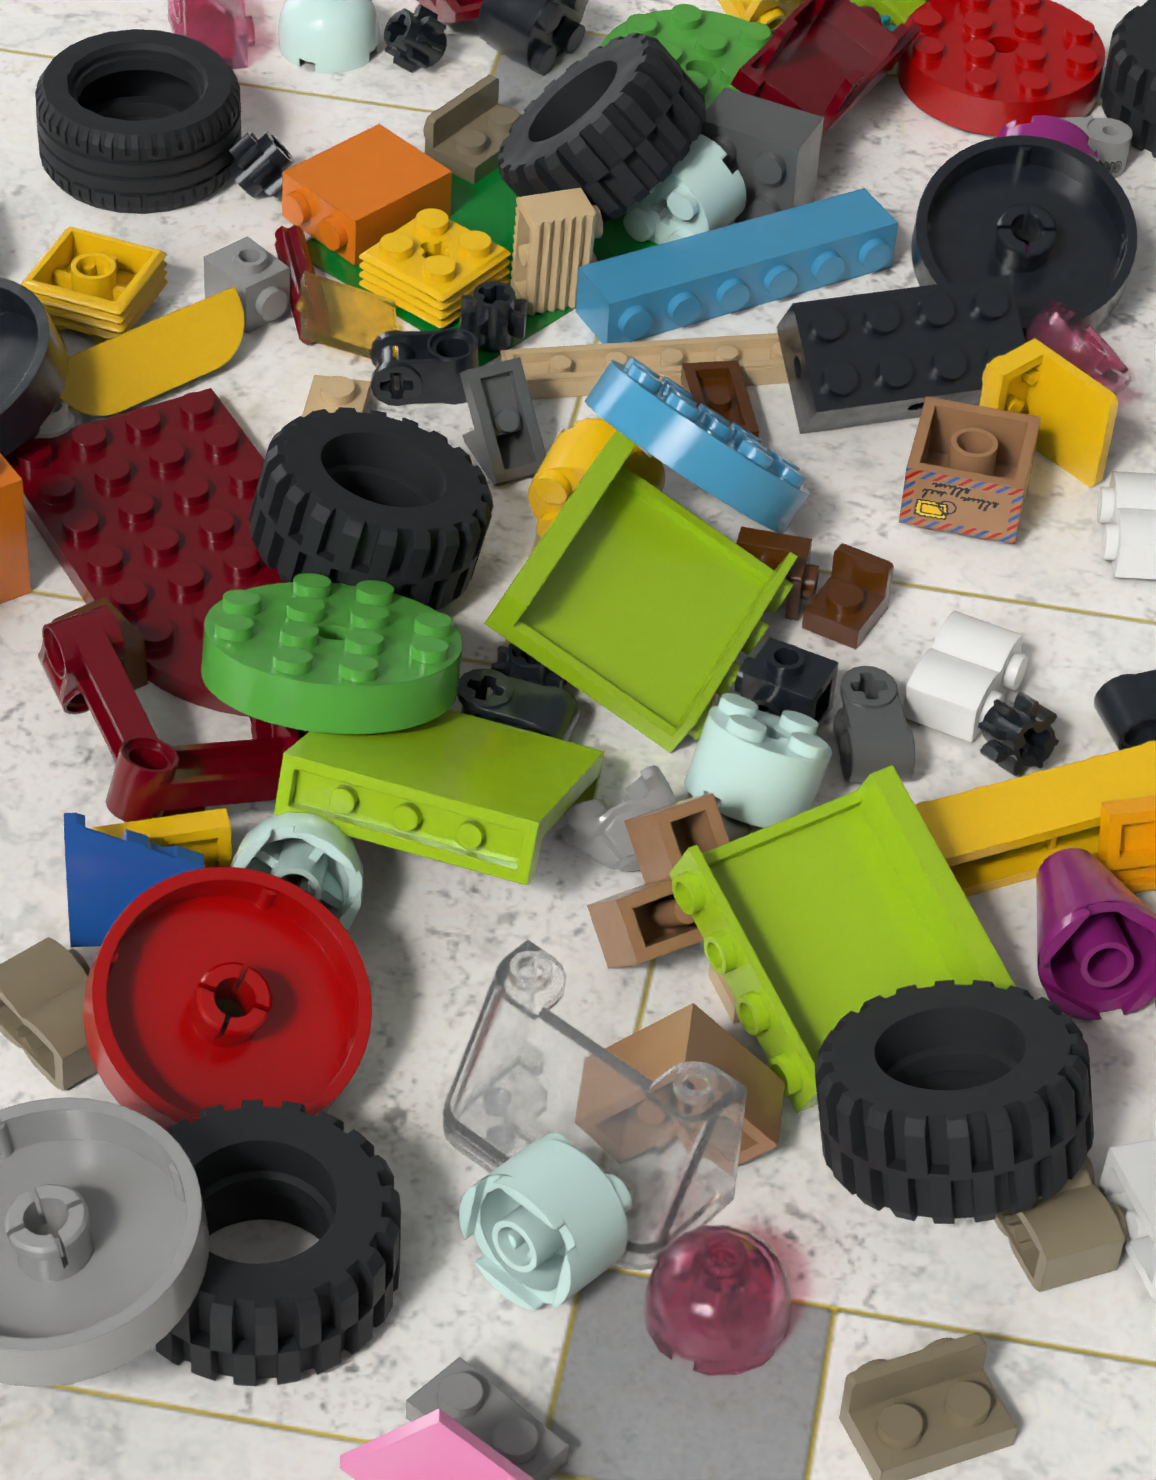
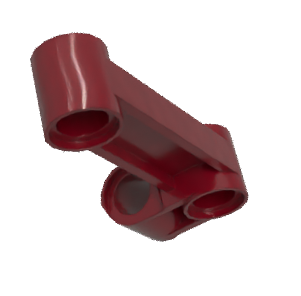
[38,605,205,817]
[105,716,309,822]

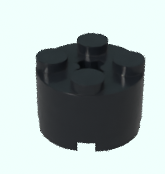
[477,0,589,75]

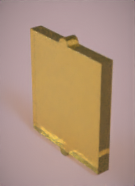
[295,271,401,360]

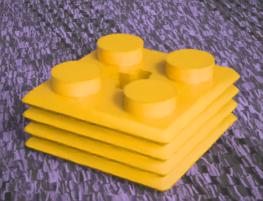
[359,208,511,329]
[21,226,168,343]

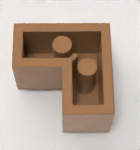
[587,793,729,969]
[578,1003,785,1172]

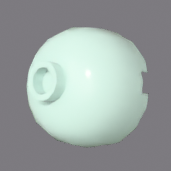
[278,0,380,73]
[231,812,363,931]

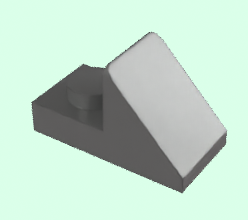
[460,357,546,485]

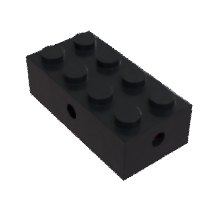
[776,275,1025,434]

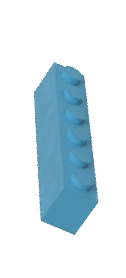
[576,188,898,344]

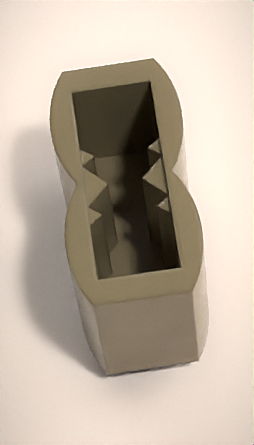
[0,937,97,1091]
[994,1155,1128,1292]

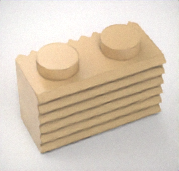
[510,188,603,316]

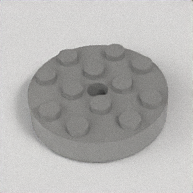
[0,1097,209,1387]

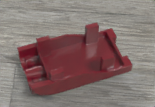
[731,0,922,140]

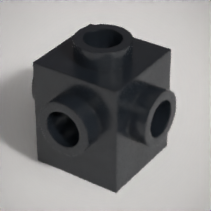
[735,637,839,732]

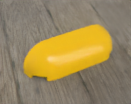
[59,286,244,416]

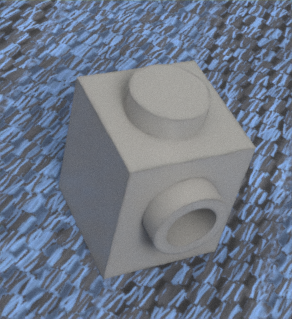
[203,236,290,334]

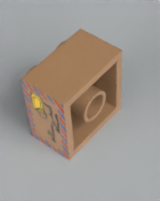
[899,396,1041,544]

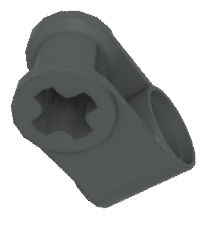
[833,666,915,783]

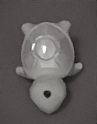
[560,765,752,871]

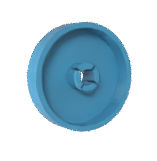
[585,357,811,534]

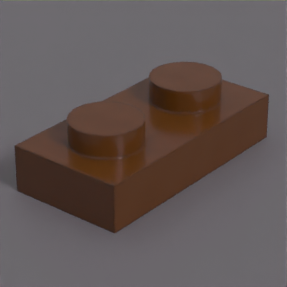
[681,360,759,438]

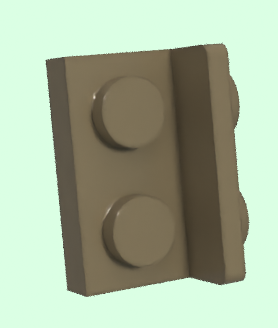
[423,75,522,184]
[839,1332,1017,1480]

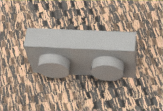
[406,1357,569,1480]

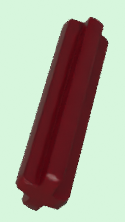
[274,225,329,345]

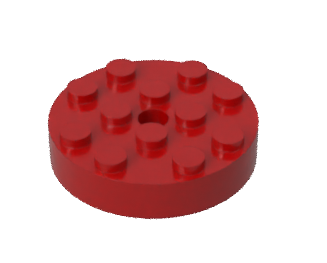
[897,0,1105,136]
[83,867,372,1130]

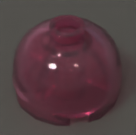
[1024,300,1133,396]
[644,1225,792,1376]

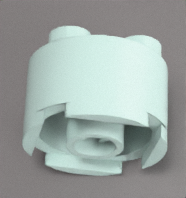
[623,134,746,245]
[684,693,832,828]
[459,1133,632,1310]

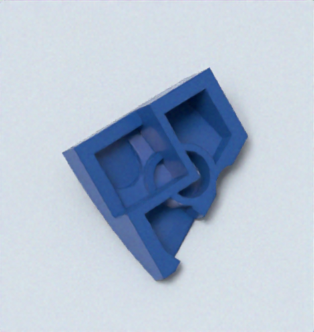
[64,813,205,948]

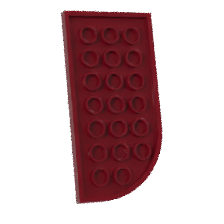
[4,388,285,717]

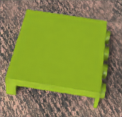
[484,430,798,753]
[274,709,605,885]
[669,765,1016,1113]

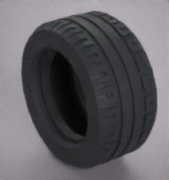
[35,29,241,214]

